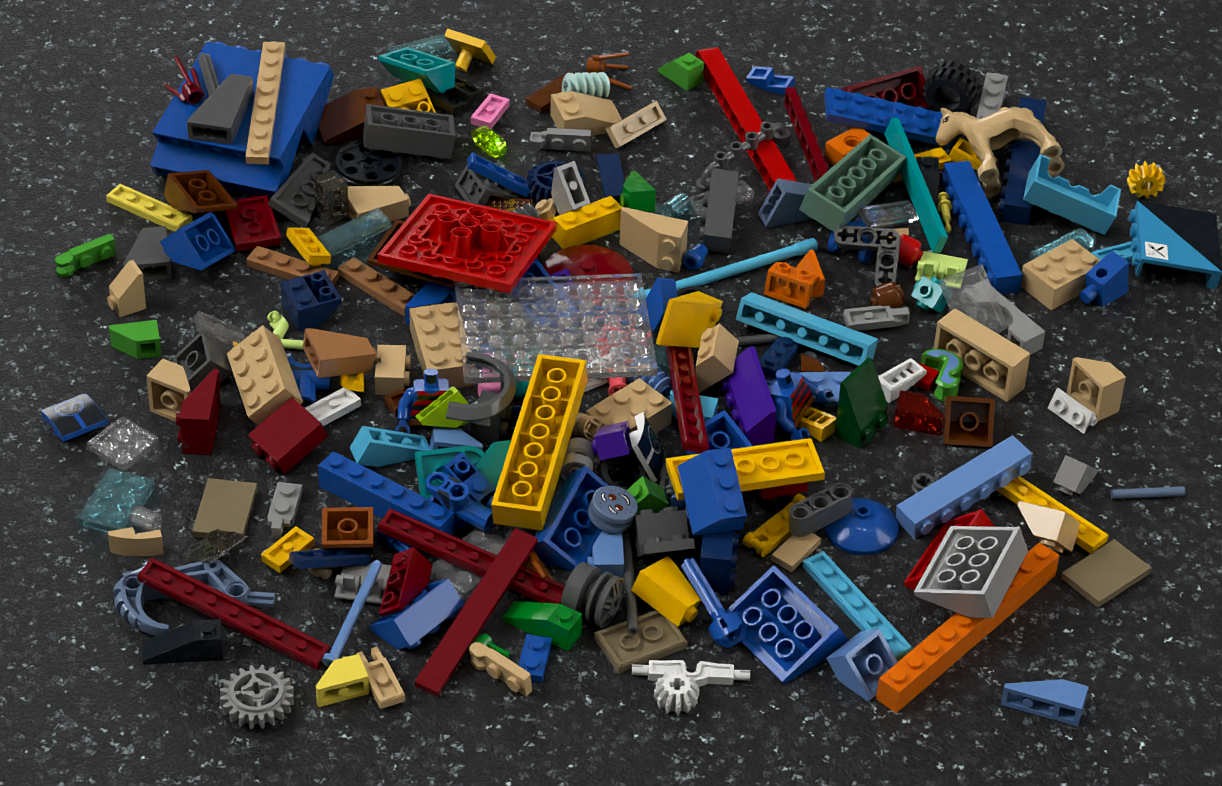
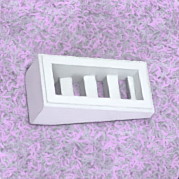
[878,358,927,403]

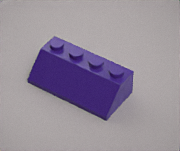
[720,346,777,446]

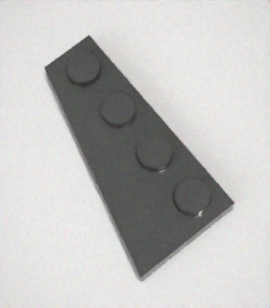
[268,152,331,228]

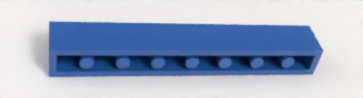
[940,161,1022,294]

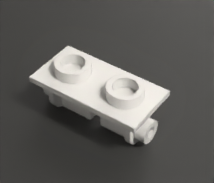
[1048,388,1098,434]

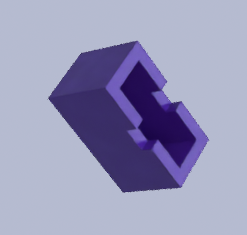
[591,421,632,461]

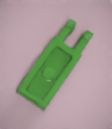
[55,234,116,278]

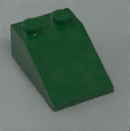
[835,357,888,449]

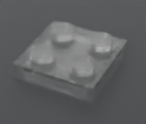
[87,416,158,471]

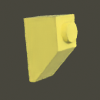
[316,654,369,707]

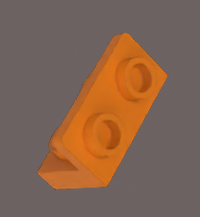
[764,262,818,309]

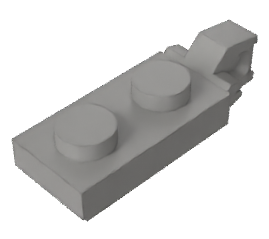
[530,128,591,152]
[843,305,910,331]
[267,482,303,539]

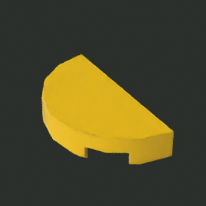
[340,373,364,392]

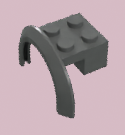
[446,352,516,444]

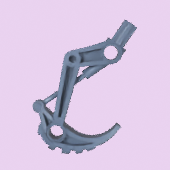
[113,559,275,636]

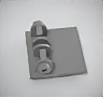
[334,563,391,604]

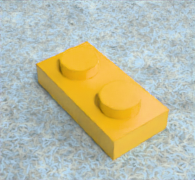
[261,526,315,573]

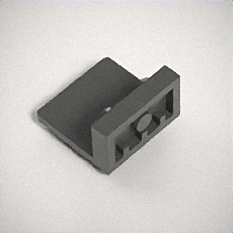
[455,164,520,206]

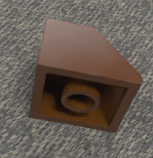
[943,396,995,447]

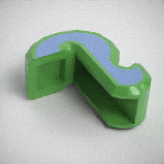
[921,349,963,402]

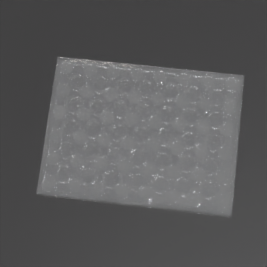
[454,273,658,384]

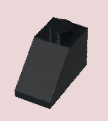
[916,156,939,206]

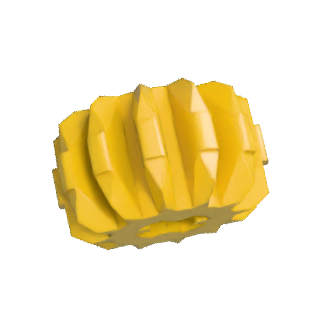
[1127,161,1165,200]

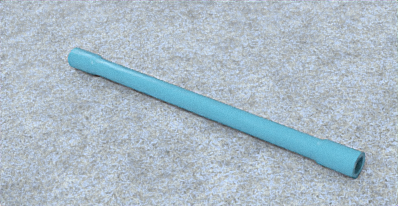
[630,238,818,307]

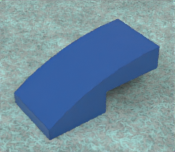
[746,66,795,95]

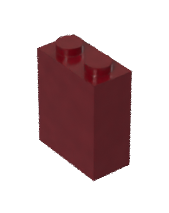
[248,397,329,475]

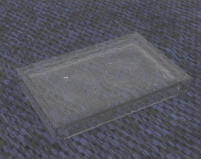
[938,264,1009,333]

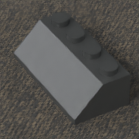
[363,104,456,159]

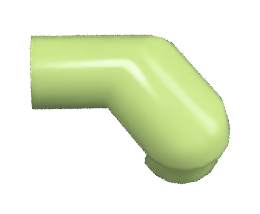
[267,311,289,339]

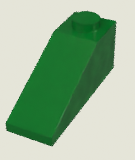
[620,171,656,212]
[502,601,582,651]

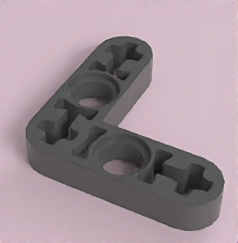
[834,225,901,287]

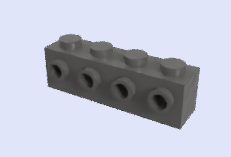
[698,168,739,253]

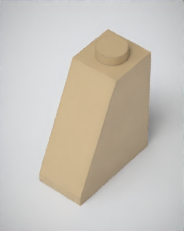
[340,186,411,231]

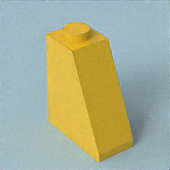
[631,556,701,627]

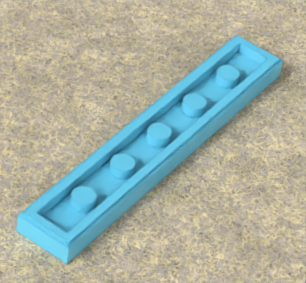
[802,551,914,661]

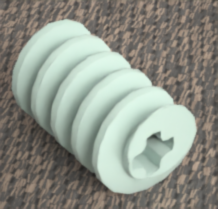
[562,72,610,99]

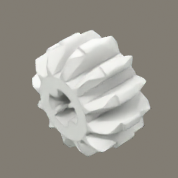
[654,670,699,715]

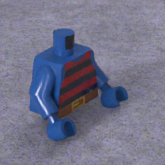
[394,369,470,434]
[770,369,834,441]

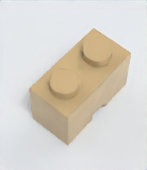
[375,345,411,395]

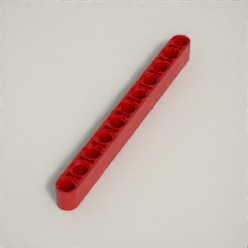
[696,47,797,191]

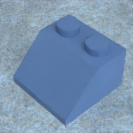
[826,628,898,701]

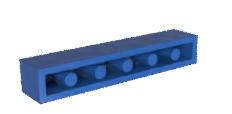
[318,451,455,536]

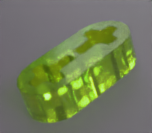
[472,126,507,158]

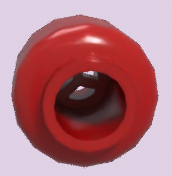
[891,234,924,268]

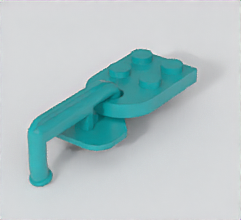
[414,440,511,499]

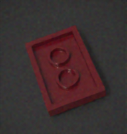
[224,195,281,252]

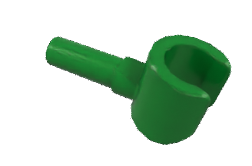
[474,634,511,658]

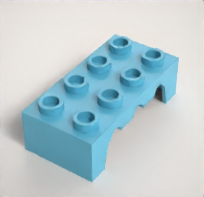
[1023,154,1121,235]

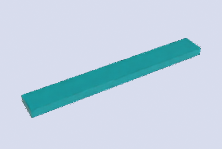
[884,117,948,254]

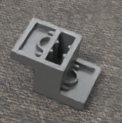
[630,506,695,558]

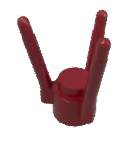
[164,55,205,104]

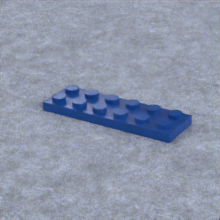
[824,87,953,148]

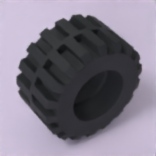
[923,60,982,114]

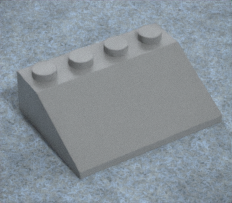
[914,526,1028,618]

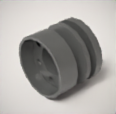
[561,562,625,628]

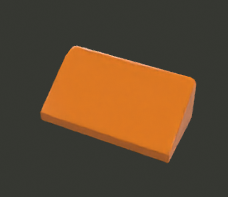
[796,250,825,298]

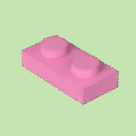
[471,93,510,130]

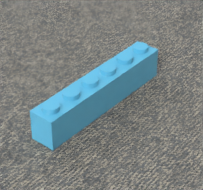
[736,292,878,365]

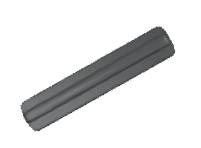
[198,53,220,96]

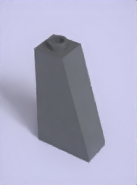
[187,74,254,145]

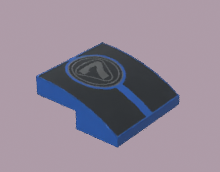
[41,393,108,441]

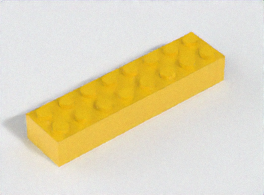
[491,354,588,531]

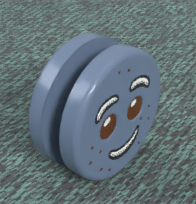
[588,486,638,533]

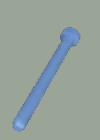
[322,560,382,668]

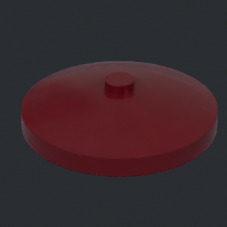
[543,245,633,309]

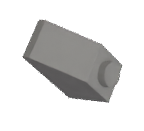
[551,161,590,215]
[1053,455,1098,496]

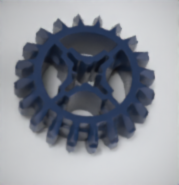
[526,160,586,203]

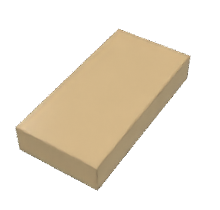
[771,533,821,572]

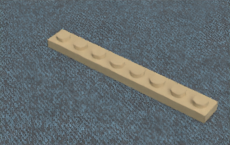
[245,41,286,164]

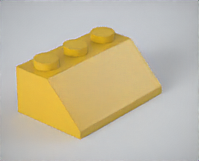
[549,196,622,249]

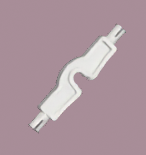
[632,660,750,687]

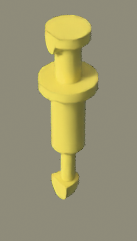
[937,192,952,233]

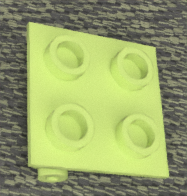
[915,251,968,290]

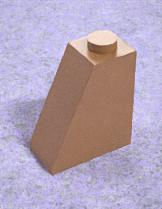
[302,328,377,378]

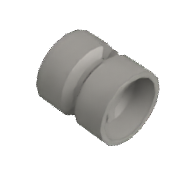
[560,438,595,481]

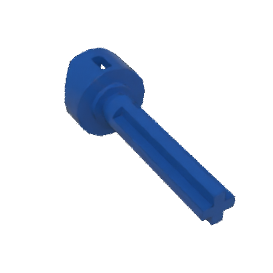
[681,558,745,648]

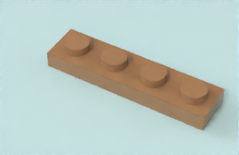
[246,246,339,285]
[337,257,415,316]

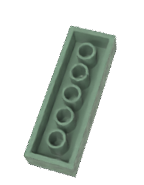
[799,134,906,232]

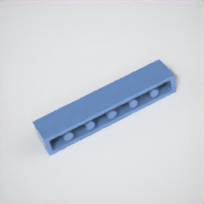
[896,435,1032,539]

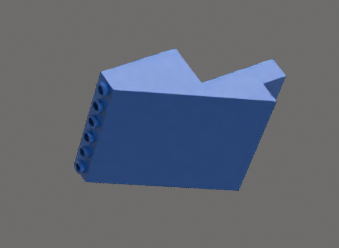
[150,41,334,198]

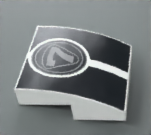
[629,412,664,482]

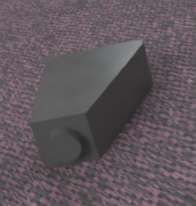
[124,226,172,282]

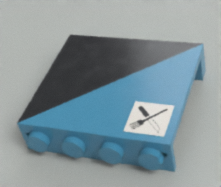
[1129,200,1222,289]

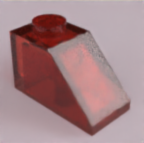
[893,390,944,436]

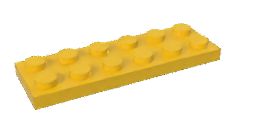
[665,438,825,500]

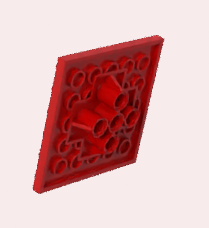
[377,194,557,293]

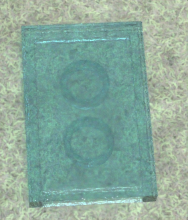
[317,208,392,256]

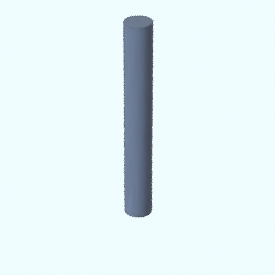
[1110,486,1185,499]

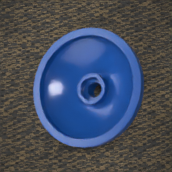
[824,498,899,555]

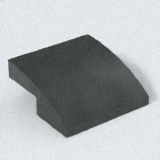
[426,75,484,115]

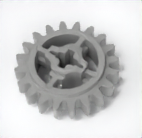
[220,665,294,729]

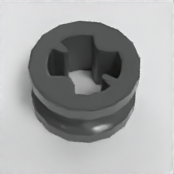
[912,473,935,494]

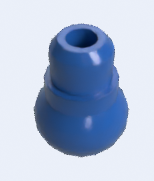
[683,244,708,270]

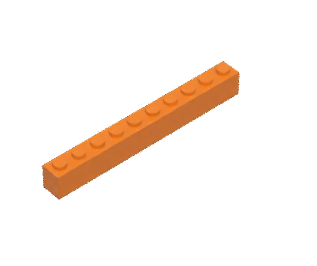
[876,542,1059,713]

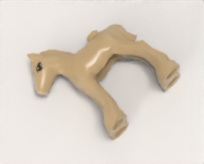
[936,107,1065,198]

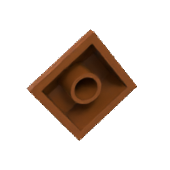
[322,507,374,548]

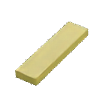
[106,184,193,232]

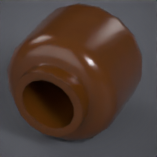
[869,281,906,308]

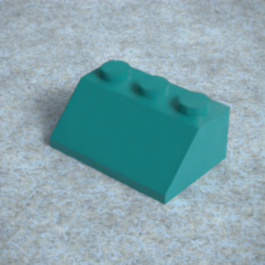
[378,47,456,93]

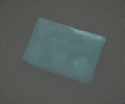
[77,468,155,533]

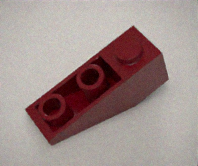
[379,547,433,617]

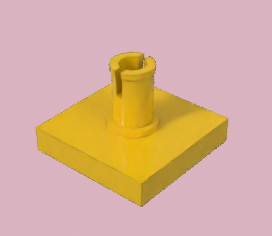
[444,29,496,72]

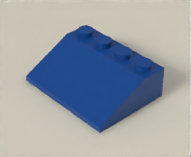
[726,565,848,684]

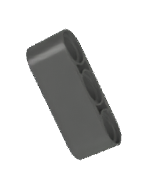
[789,483,852,537]

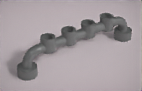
[696,122,790,195]

